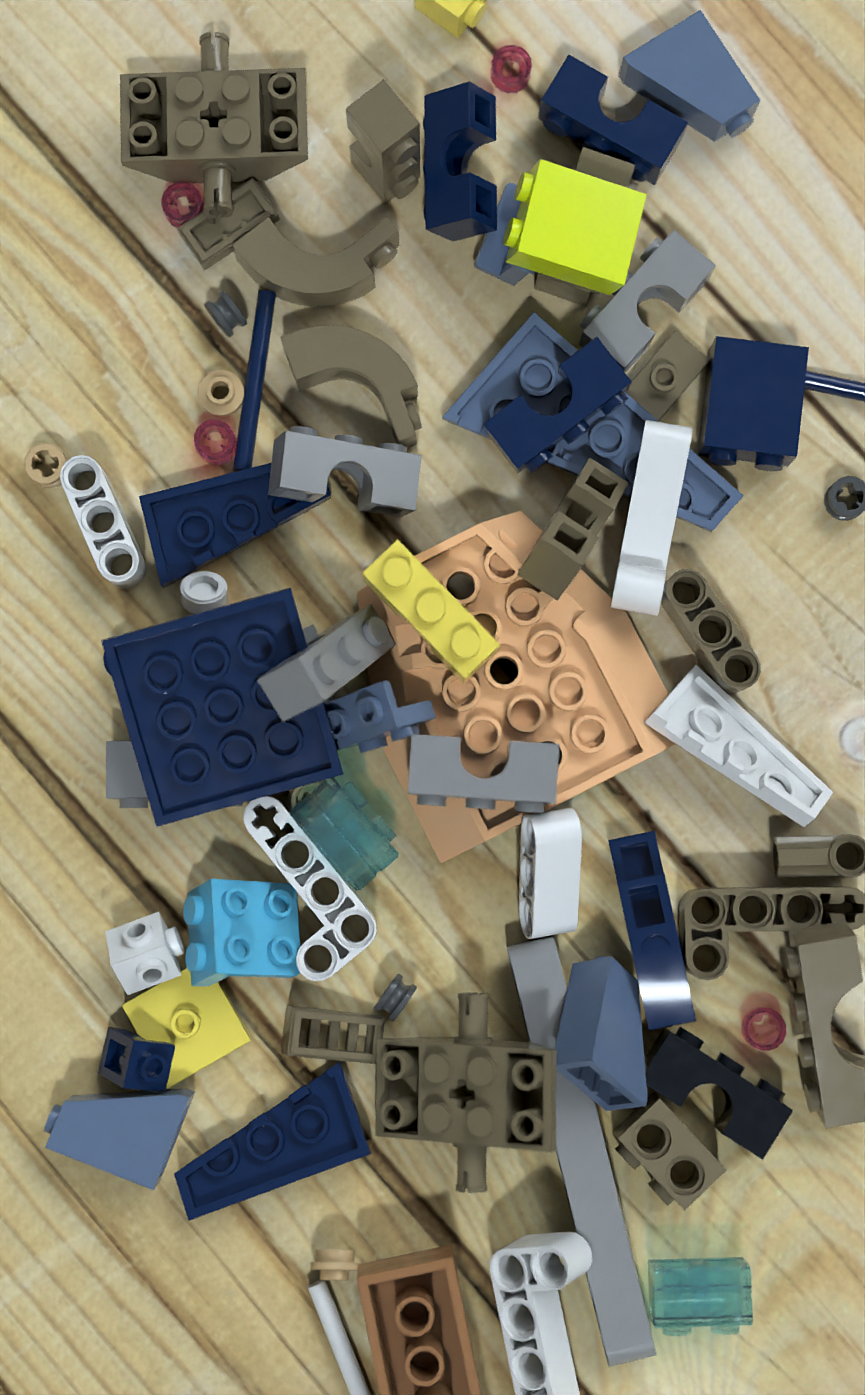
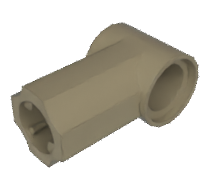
[773,834,865,878]

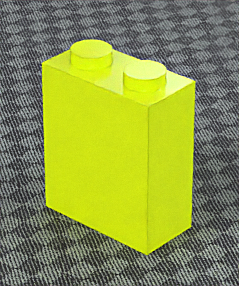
[503,159,647,295]

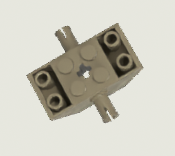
[120,32,308,218]
[375,992,556,1193]

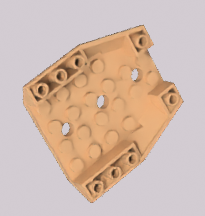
[357,511,676,863]

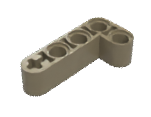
[678,886,865,980]

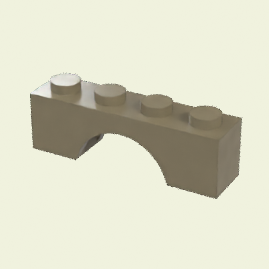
[783,921,865,1128]

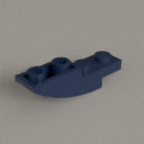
[608,831,696,1031]

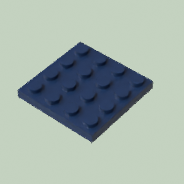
[101,587,343,827]

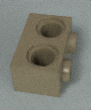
[613,1092,726,1211]

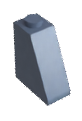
[619,10,760,142]
[555,956,648,1111]
[44,1088,195,1190]

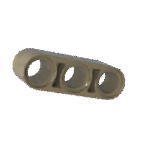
[661,569,761,693]

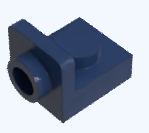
[98,1027,175,1092]

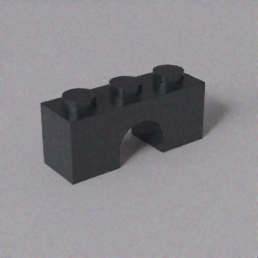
[644,1026,793,1160]

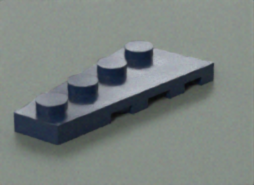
[139,463,332,588]
[174,1062,372,1221]

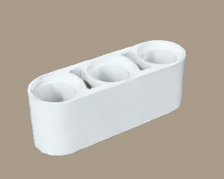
[60,455,146,589]
[519,808,582,939]

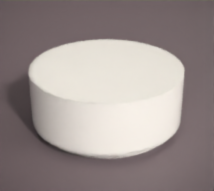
[180,571,228,614]

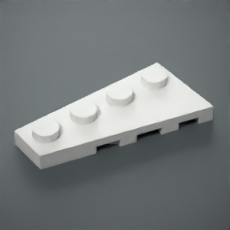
[644,665,833,827]

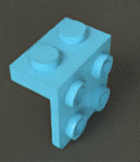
[183,879,300,987]

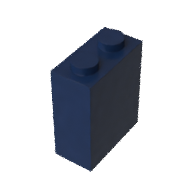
[697,336,809,471]

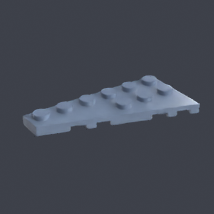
[442,312,743,532]

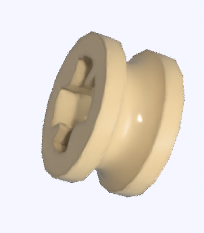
[24,443,68,488]

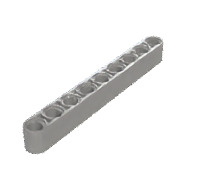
[507,935,656,1367]

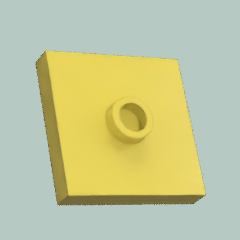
[122,968,252,1088]

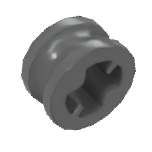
[204,290,247,338]
[824,476,865,521]
[374,973,417,1022]

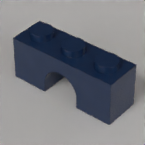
[538,54,688,185]
[423,81,497,242]
[483,337,632,474]

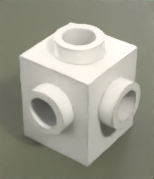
[105,912,184,995]

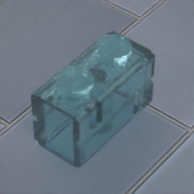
[290,777,399,891]
[648,1257,753,1336]

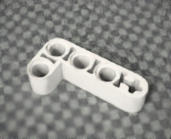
[611,420,693,616]
[243,796,377,981]
[490,1232,592,1395]

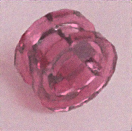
[491,45,532,94]
[161,182,204,228]
[193,419,237,465]
[741,1007,786,1051]

